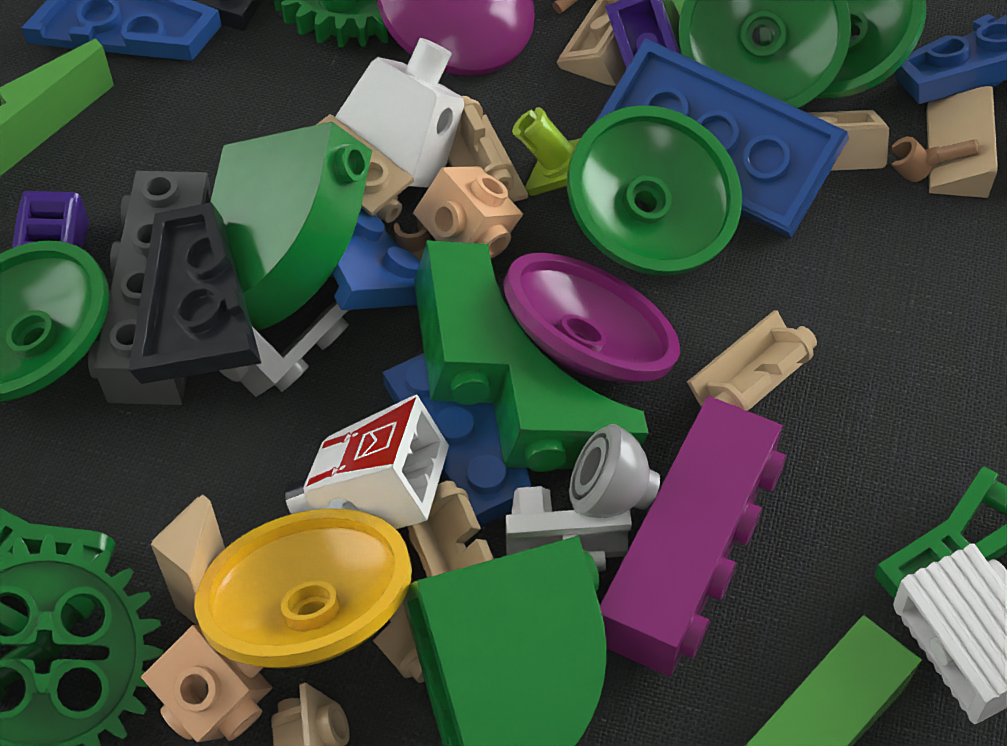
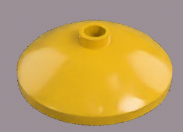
[194,508,412,669]

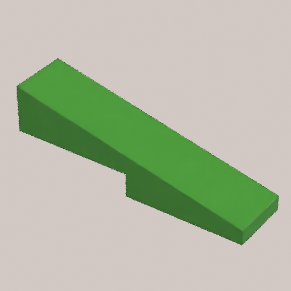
[0,38,114,176]
[746,615,922,746]

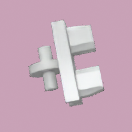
[506,486,632,572]

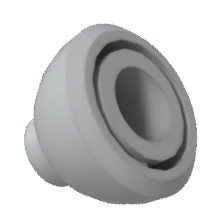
[569,424,660,518]

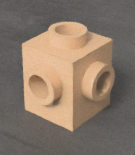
[413,166,523,258]
[141,625,273,743]

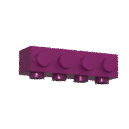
[600,395,787,677]

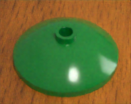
[679,0,851,109]
[760,0,927,98]
[567,105,742,276]
[0,241,109,402]

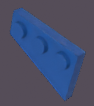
[21,0,222,61]
[895,14,1007,104]
[329,208,420,310]
[383,353,531,527]

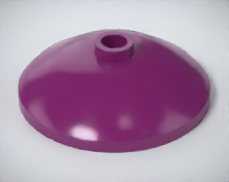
[377,0,535,76]
[503,253,680,383]

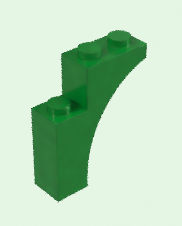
[414,240,648,472]

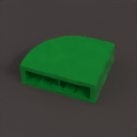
[210,122,372,331]
[403,536,606,746]

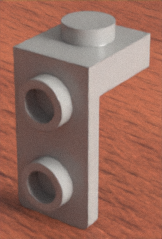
[220,301,349,397]

